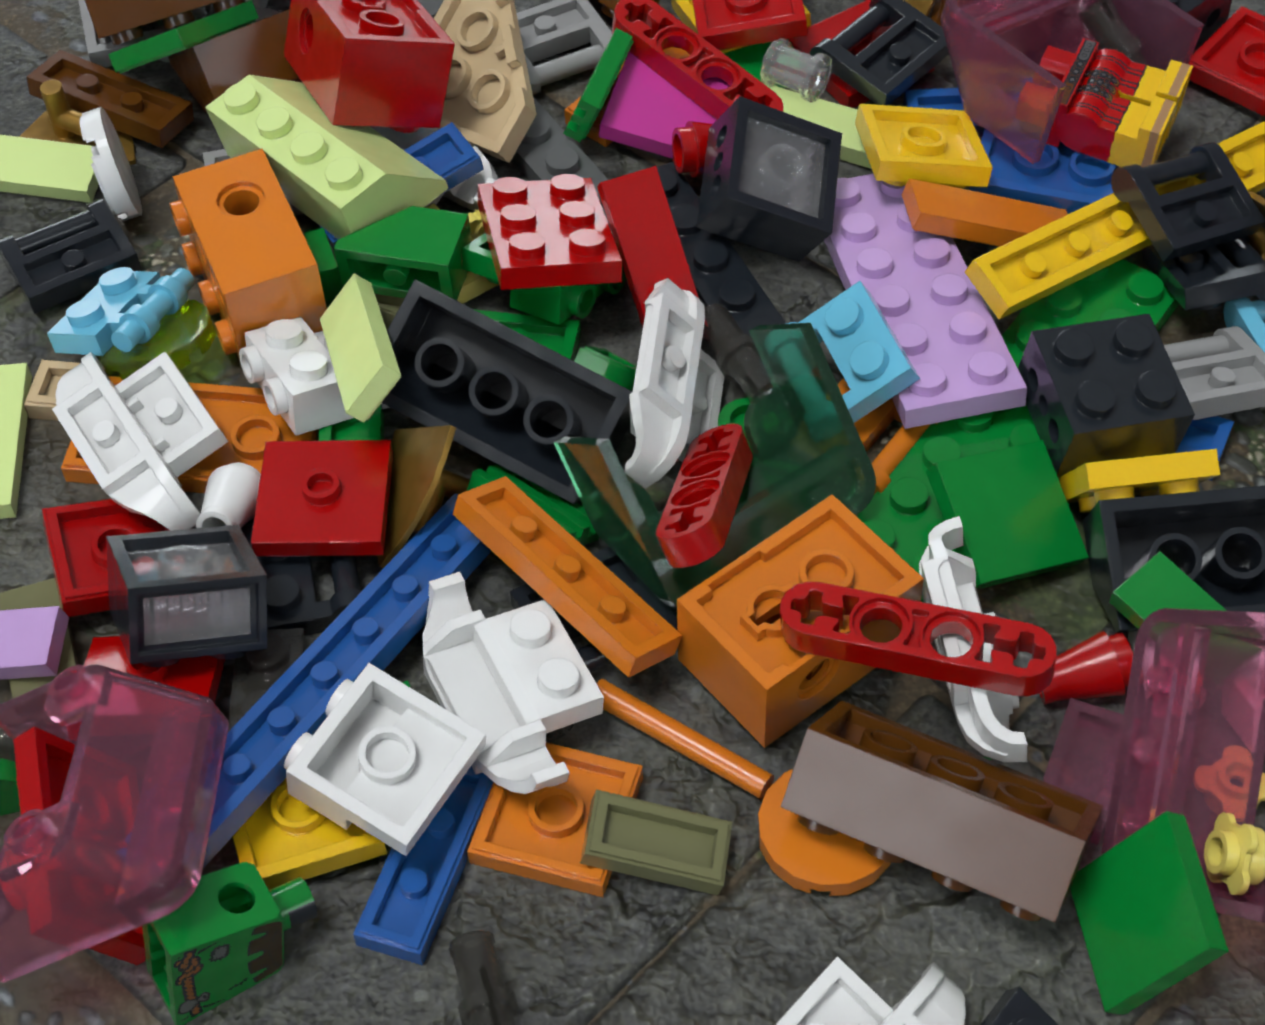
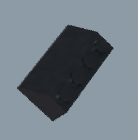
[382,279,632,505]
[1083,485,1265,633]

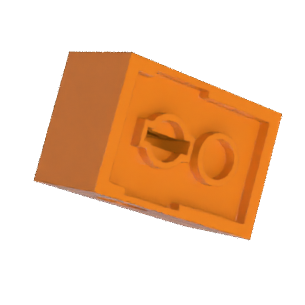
[169,148,327,364]
[677,494,924,748]

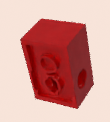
[284,0,455,133]

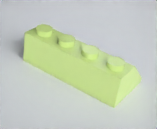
[205,75,448,239]

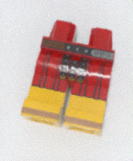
[1018,38,1193,167]

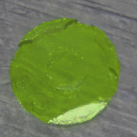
[98,299,216,380]

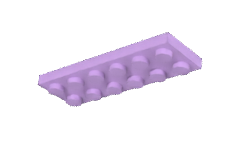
[808,174,1027,429]

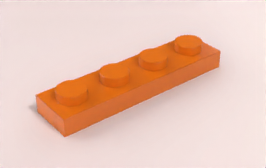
[453,476,682,678]

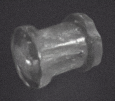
[760,38,832,103]

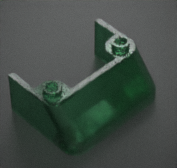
[553,323,876,609]

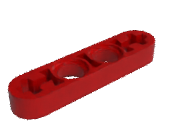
[611,0,784,119]
[656,424,753,568]
[780,581,1056,697]

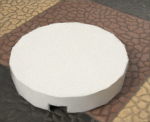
[79,107,142,221]

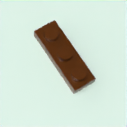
[26,50,194,148]

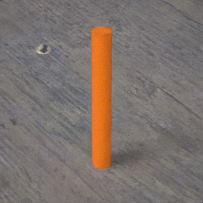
[596,679,775,799]

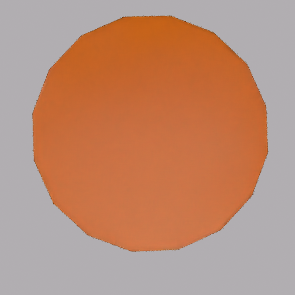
[758,769,891,896]

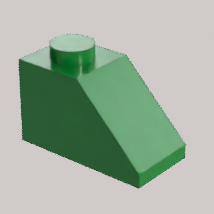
[334,206,472,301]

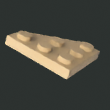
[434,0,537,163]

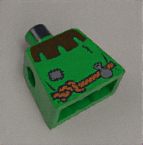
[139,862,317,1025]

